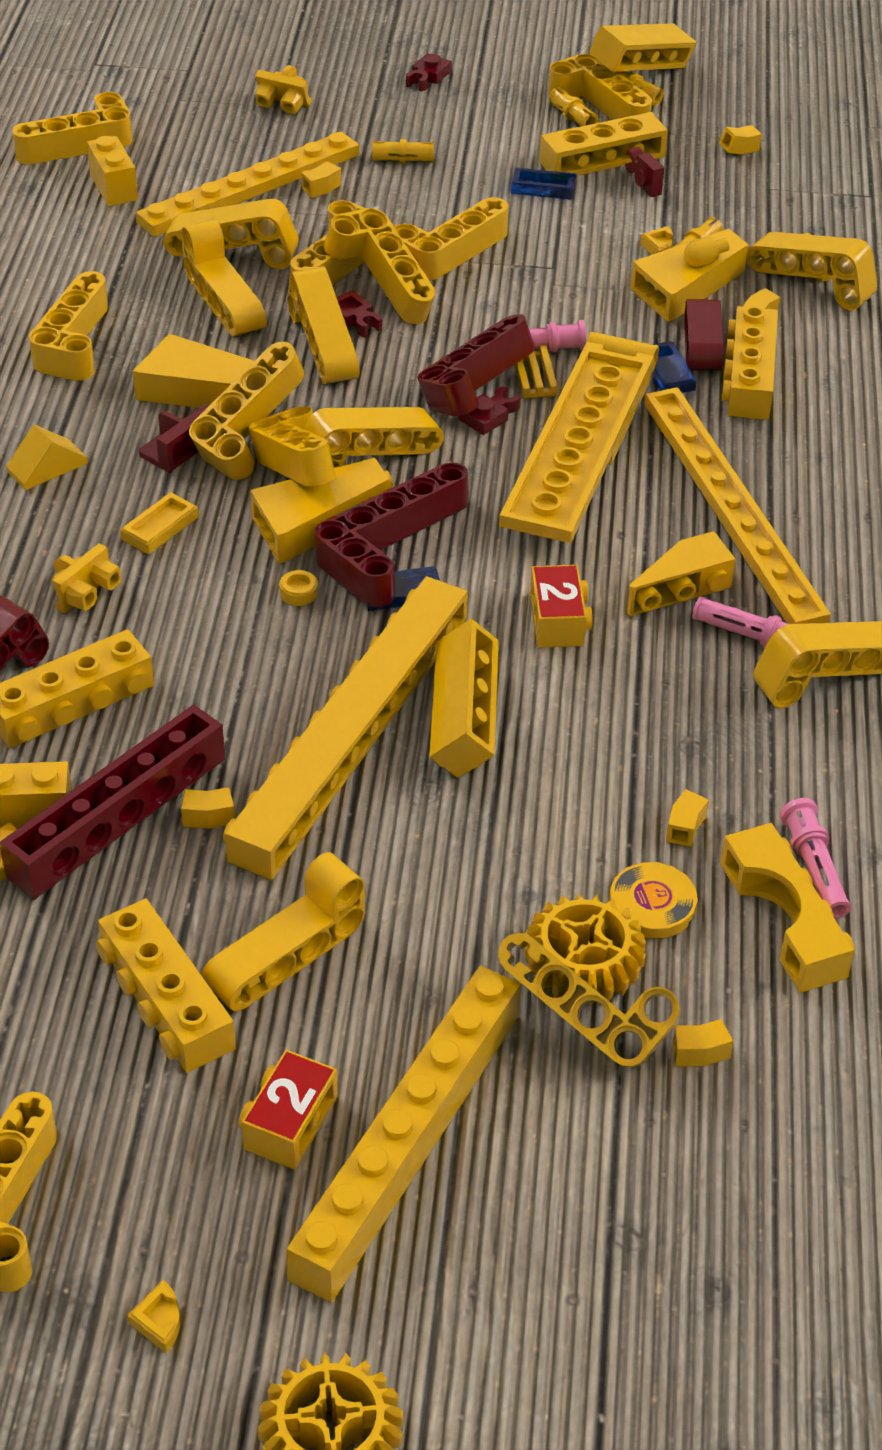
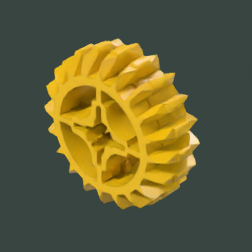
[524,893,646,1006]
[258,1351,403,1450]

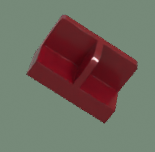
[139,404,209,473]

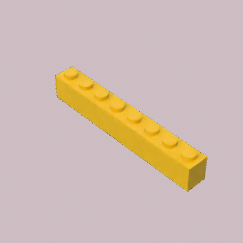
[286,965,521,1303]

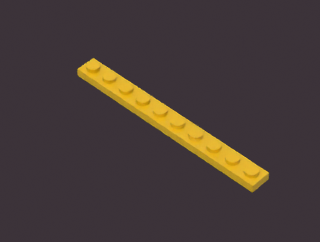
[645,387,831,624]

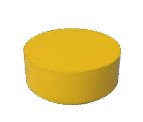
[279,570,318,606]

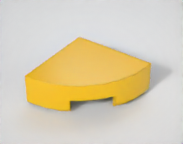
[640,226,673,254]
[127,1280,180,1354]

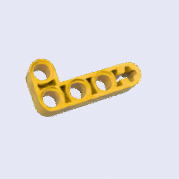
[548,53,652,120]
[12,91,132,165]
[394,197,509,280]
[163,199,299,269]
[290,200,366,285]
[324,208,435,324]
[181,219,267,337]
[747,232,877,311]
[288,266,359,384]
[29,271,108,381]
[189,342,305,480]
[248,406,336,486]
[305,407,444,468]
[753,621,882,709]
[201,852,365,1011]
[498,933,680,1068]
[0,1091,57,1292]

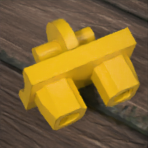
[255,65,312,115]
[51,543,122,614]

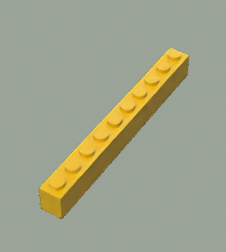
[223,576,468,880]

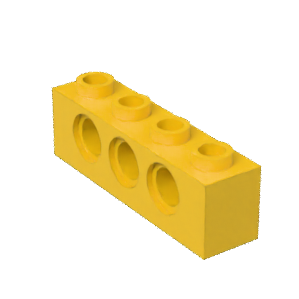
[539,112,668,180]

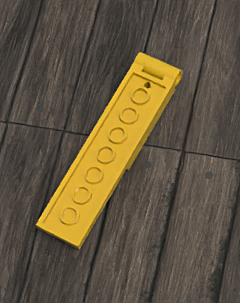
[499,331,659,543]

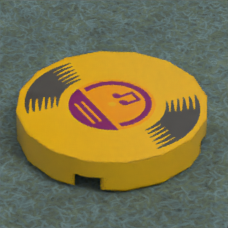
[609,862,698,939]

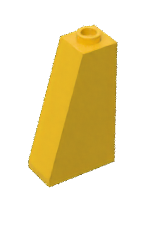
[630,229,748,322]
[133,334,254,408]
[250,458,393,564]

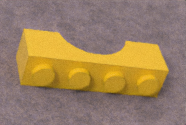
[720,822,855,993]

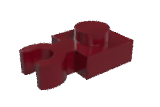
[406,53,452,92]
[625,147,665,197]
[336,290,382,338]
[458,386,521,436]

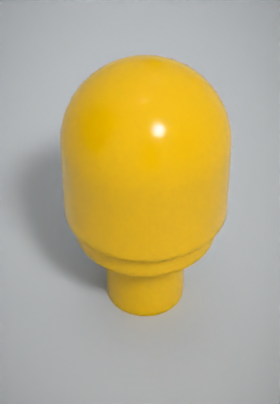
[684,237,729,267]

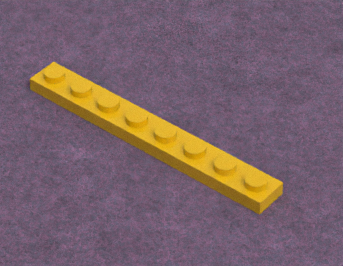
[136,132,359,237]

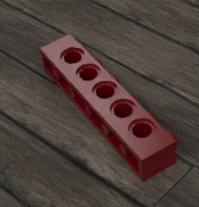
[0,704,225,900]

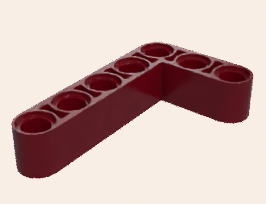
[314,462,469,607]

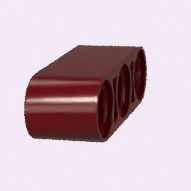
[684,299,724,371]

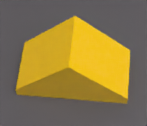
[6,424,88,490]

